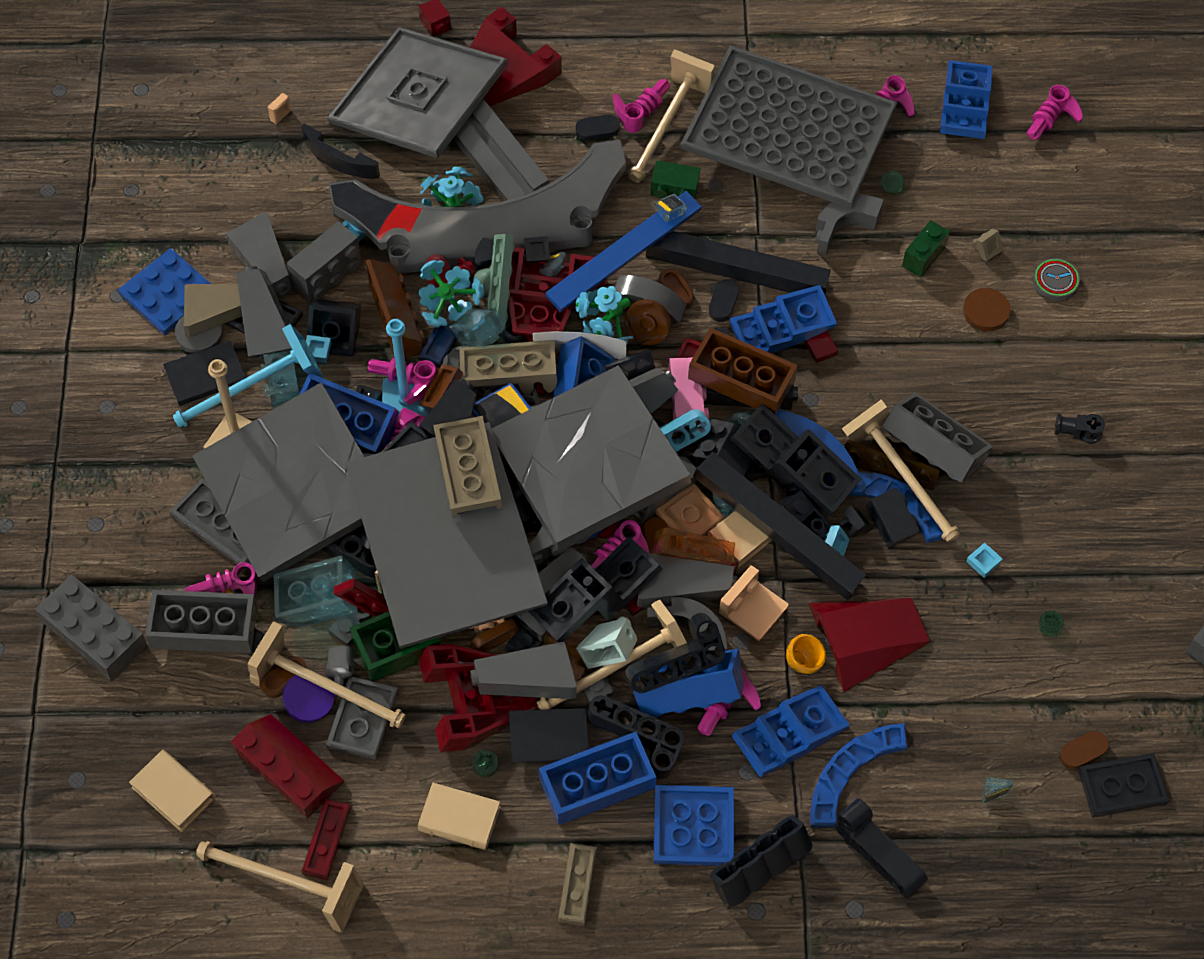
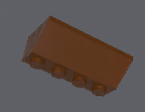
[365,259,425,359]

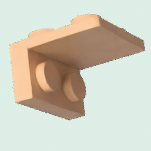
[719,565,788,641]

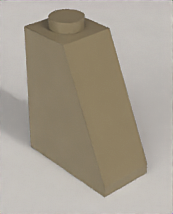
[184,284,242,337]

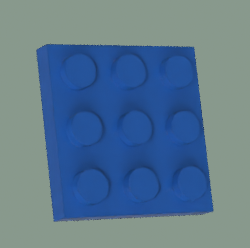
[118,248,211,336]
[654,785,734,866]

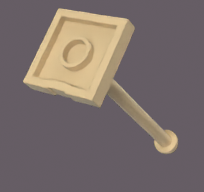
[628,49,715,183]
[203,359,252,449]
[842,399,960,543]
[537,600,691,710]
[247,621,406,728]
[196,841,364,933]

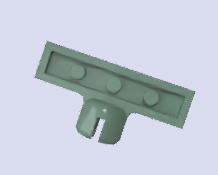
[473,234,515,329]

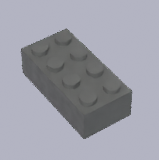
[882,392,993,482]
[35,574,148,682]
[145,590,258,653]

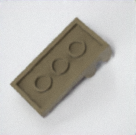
[460,340,557,394]
[433,416,502,518]

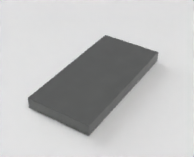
[169,478,250,570]

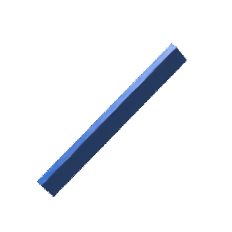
[545,191,701,313]

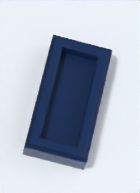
[419,323,461,369]

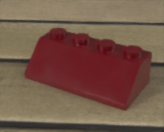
[230,714,344,819]

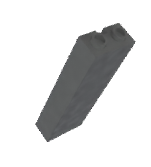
[453,99,549,202]

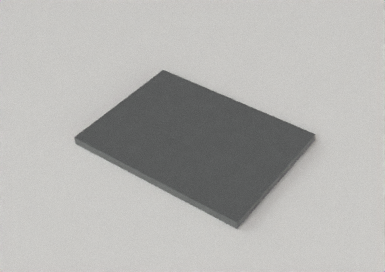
[680,45,897,209]
[345,422,548,649]

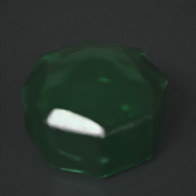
[1038,611,1064,637]

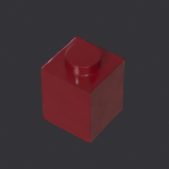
[419,0,451,37]

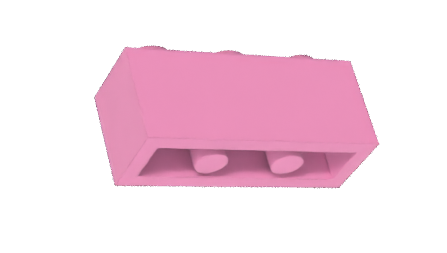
[668,357,709,433]

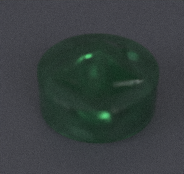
[881,171,905,195]
[472,750,499,777]

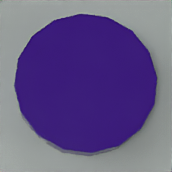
[282,675,334,723]

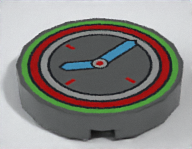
[1032,258,1080,301]

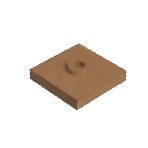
[656,483,725,548]

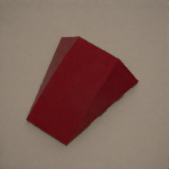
[508,247,594,336]
[809,598,930,693]

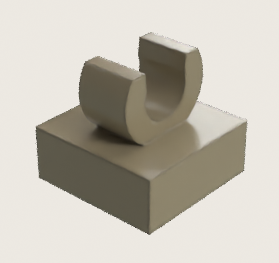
[973,228,1004,261]

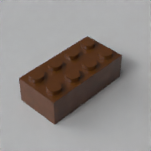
[688,327,798,415]

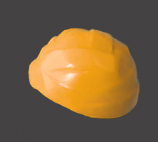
[786,634,826,674]

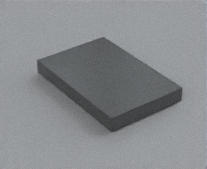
[326,676,399,760]

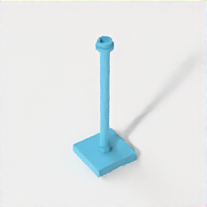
[382,319,429,417]
[173,324,323,428]

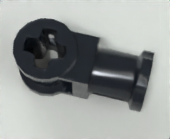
[1054,413,1105,444]

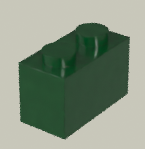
[650,160,701,200]
[902,220,950,277]

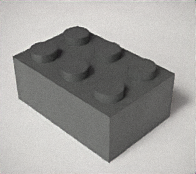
[287,221,362,304]

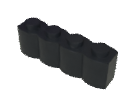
[710,815,813,907]

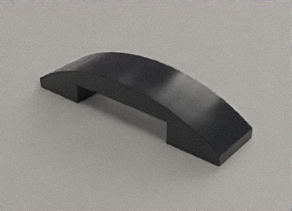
[301,123,380,179]

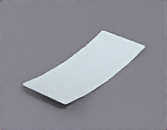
[533,331,626,360]

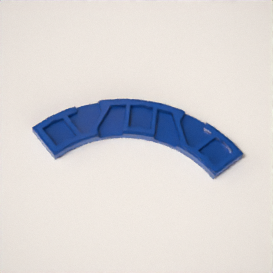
[759,410,862,496]
[825,472,943,543]
[810,723,907,828]

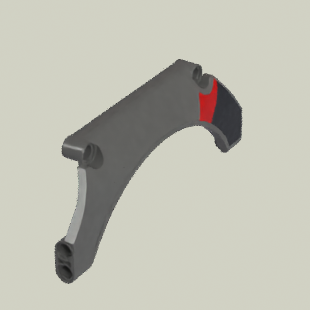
[329,139,627,275]

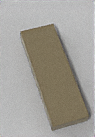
[558,843,597,926]

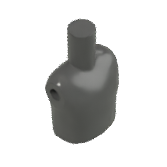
[325,646,354,687]

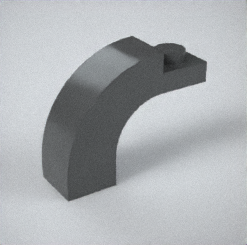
[815,195,884,255]
[606,275,687,324]
[646,597,727,655]

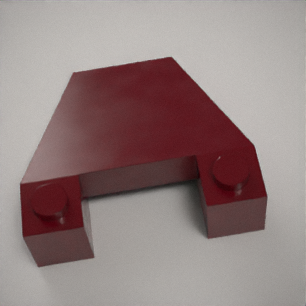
[470,6,562,106]
[418,644,539,753]

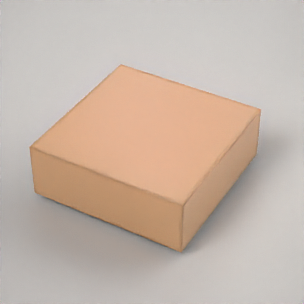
[268,93,291,124]

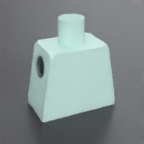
[577,617,637,669]

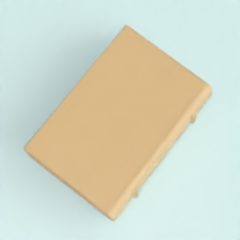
[708,511,773,568]
[129,750,215,833]
[418,783,501,850]

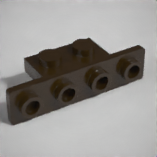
[844,437,940,490]

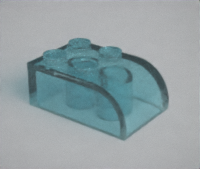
[274,556,357,626]

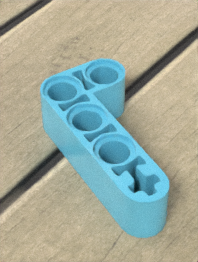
[660,409,711,452]

